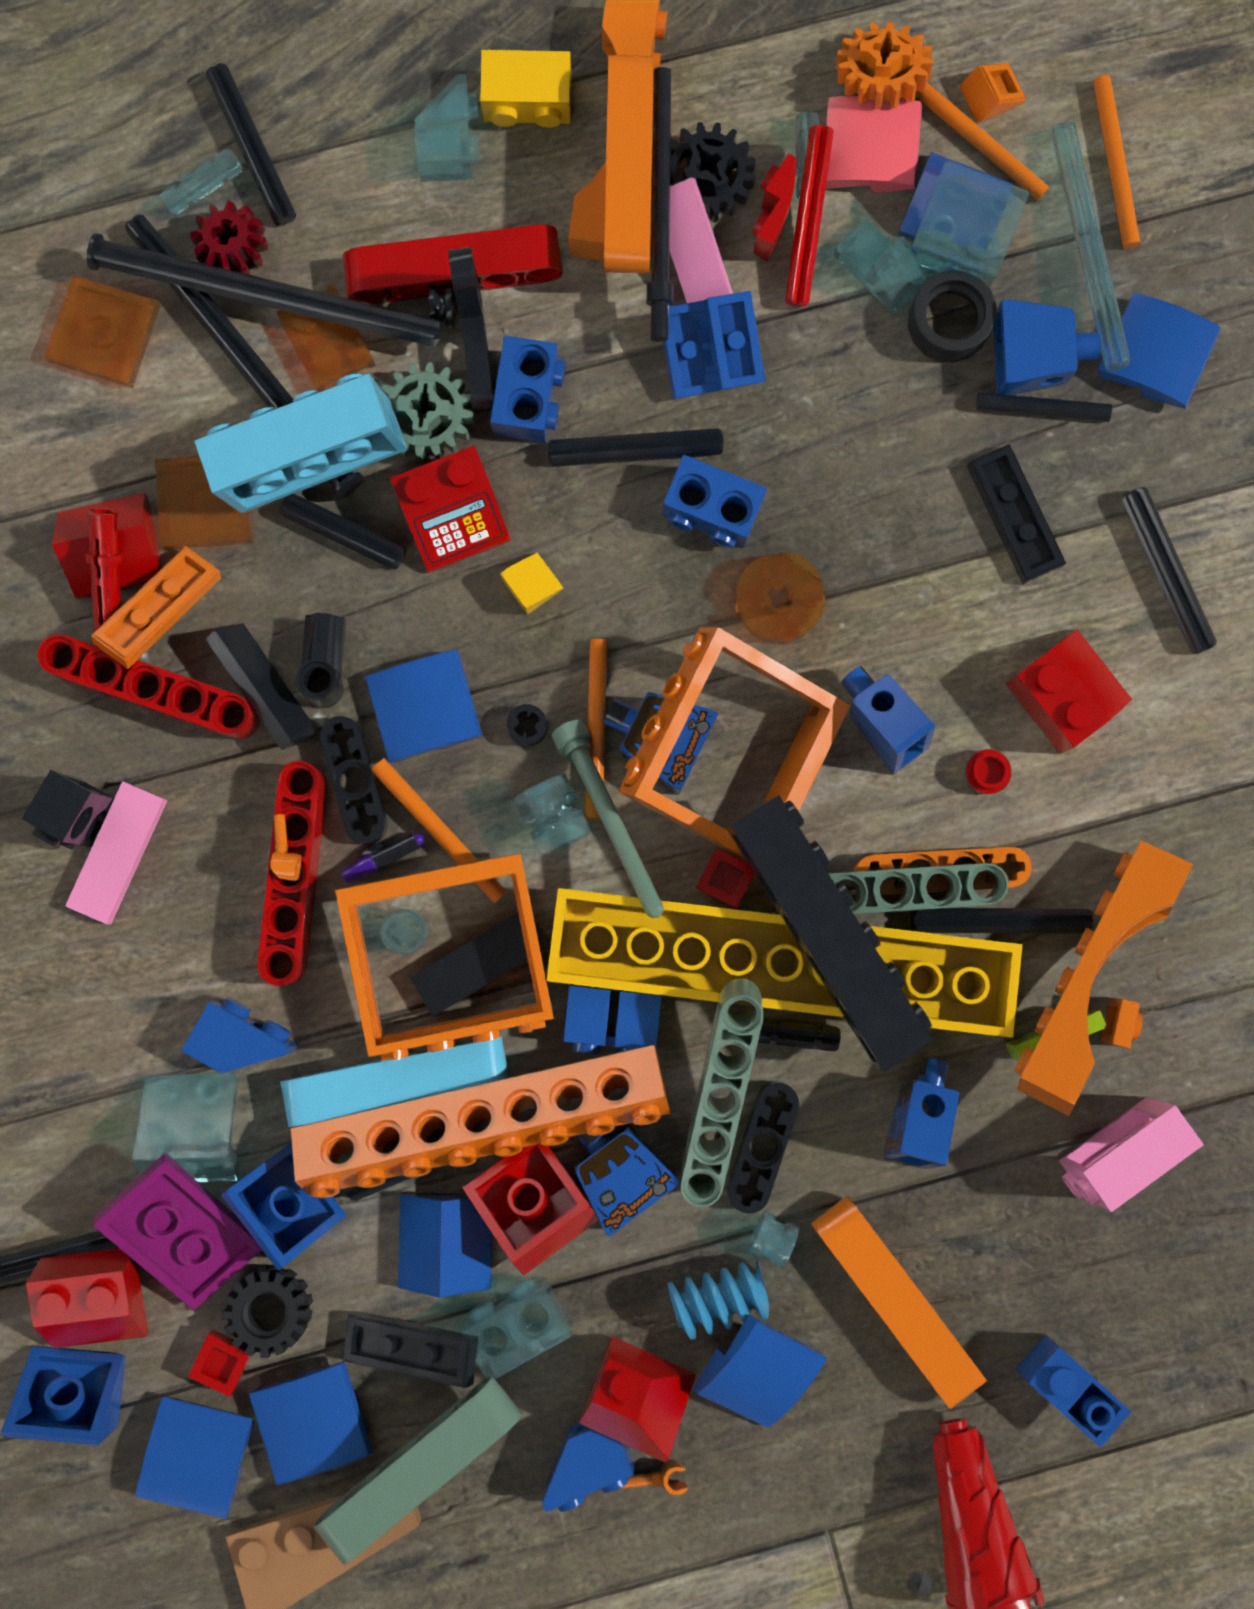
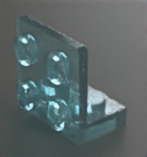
[906,161,1029,288]
[133,1073,240,1182]

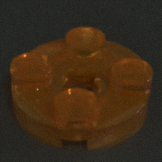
[735,552,825,644]

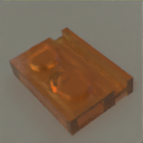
[276,284,376,392]

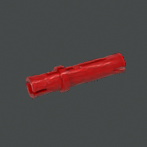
[85,508,124,646]

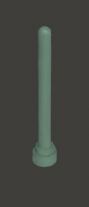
[551,720,664,918]

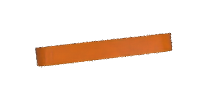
[853,847,1032,896]

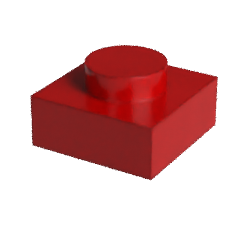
[695,847,754,909]
[188,1329,251,1397]

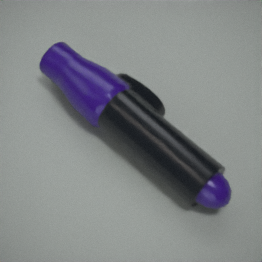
[341,832,425,884]

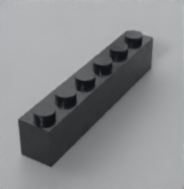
[727,795,933,1072]

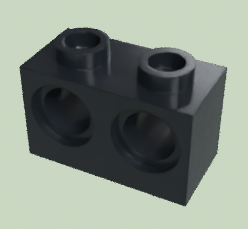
[22,769,114,850]

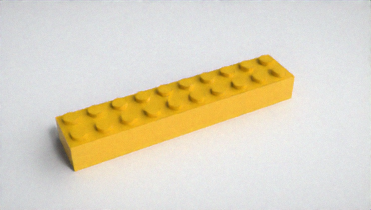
[546,888,1023,1038]

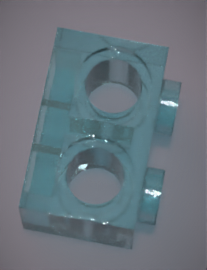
[461,1277,572,1379]

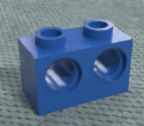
[490,336,566,444]
[662,454,767,549]

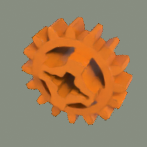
[836,21,933,109]

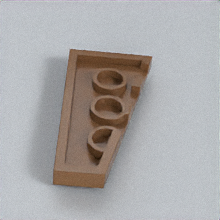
[226,1494,421,1609]

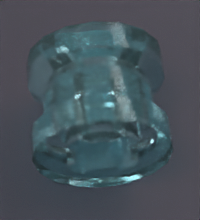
[380,909,429,954]
[747,1211,799,1269]

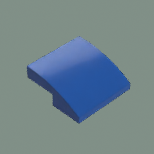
[663,290,766,399]
[1098,292,1221,409]
[365,650,483,763]
[693,1314,827,1428]
[249,1361,373,1485]
[135,1396,254,1519]

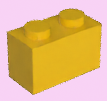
[480,50,571,128]

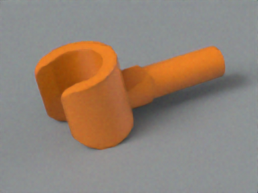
[270,814,301,881]
[622,1460,688,1495]

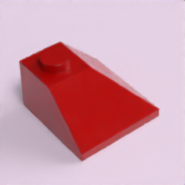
[579,1336,696,1463]

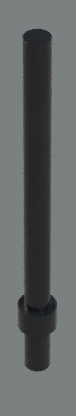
[646,67,674,342]

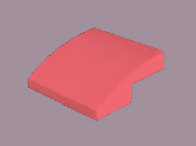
[826,96,922,193]

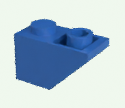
[181,997,298,1073]
[1016,1334,1132,1448]
[542,1422,634,1512]

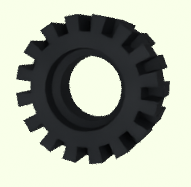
[222,1265,313,1358]

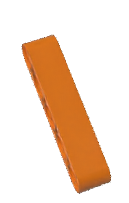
[604,55,654,274]
[811,1196,987,1410]

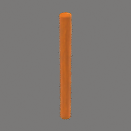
[1093,75,1141,250]
[915,82,1050,201]
[585,639,608,819]
[371,758,507,903]

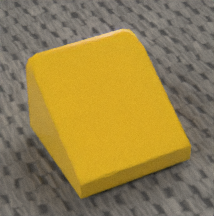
[500,552,564,615]

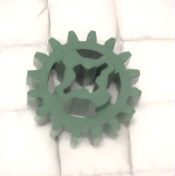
[381,362,475,463]

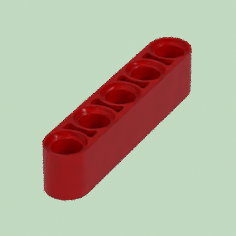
[343,224,563,304]
[37,634,260,740]
[257,761,327,986]

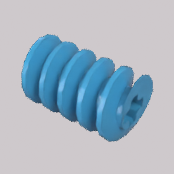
[667,1260,769,1340]

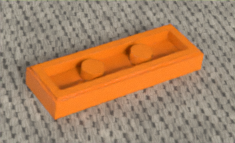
[91,546,221,669]

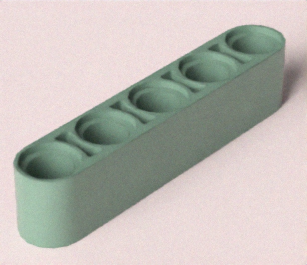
[828,863,1009,914]
[681,979,763,1207]
[313,1375,523,1565]

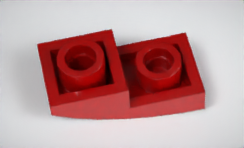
[752,153,796,262]

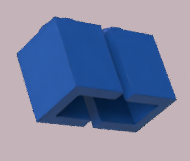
[563,985,662,1054]

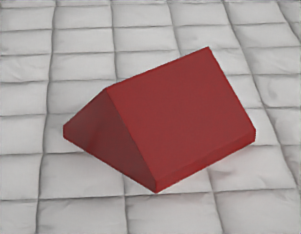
[52,493,162,599]

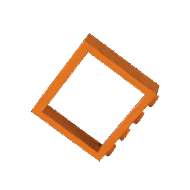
[618,627,851,860]
[335,852,554,1061]

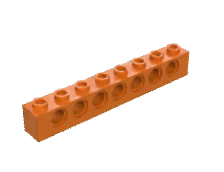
[291,1045,671,1198]

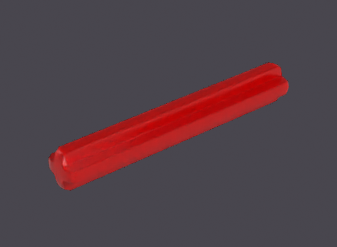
[785,125,834,307]

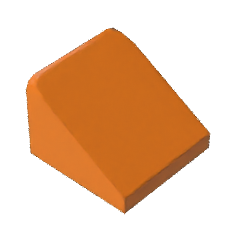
[960,62,1026,122]

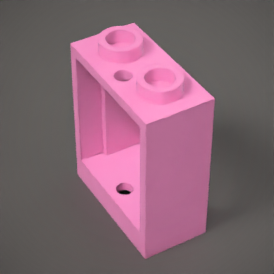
[1058,1097,1204,1212]

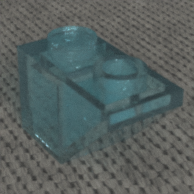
[415,74,481,182]

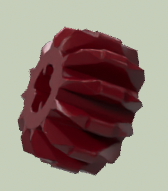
[190,200,269,275]

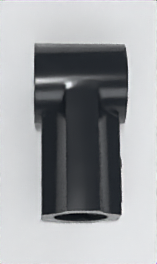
[296,613,346,709]

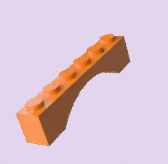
[568,0,668,261]
[1014,841,1193,1116]

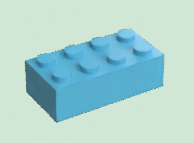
[194,373,408,513]

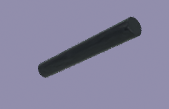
[976,392,1112,422]

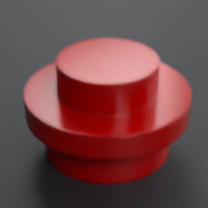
[965,749,1012,795]

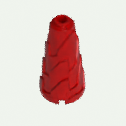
[932,1418,1044,1609]

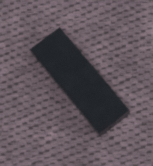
[967,444,1067,585]
[206,623,318,750]
[409,912,551,1017]
[343,1311,478,1388]

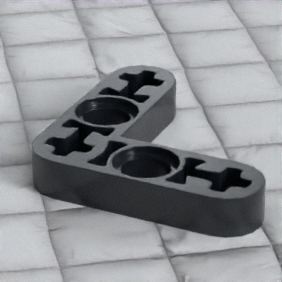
[448,247,494,413]

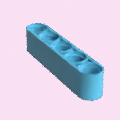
[280,1036,510,1127]

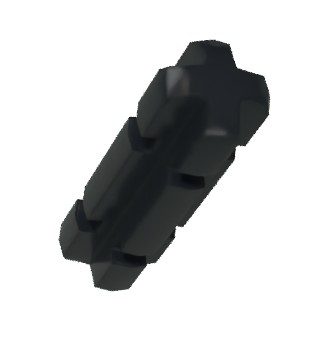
[758,1018,841,1052]

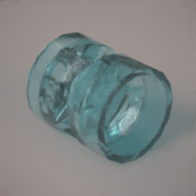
[513,774,594,857]

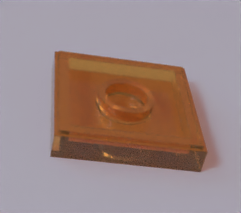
[44,275,161,388]
[155,456,254,550]

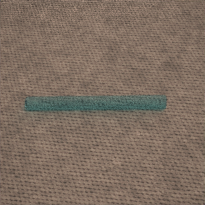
[1051,121,1130,371]

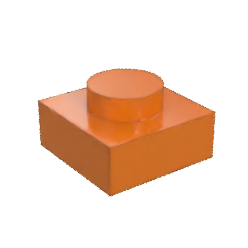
[1099,997,1143,1049]

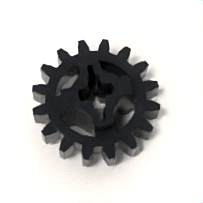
[670,122,756,223]

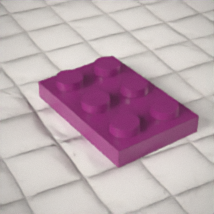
[93,1153,262,1310]

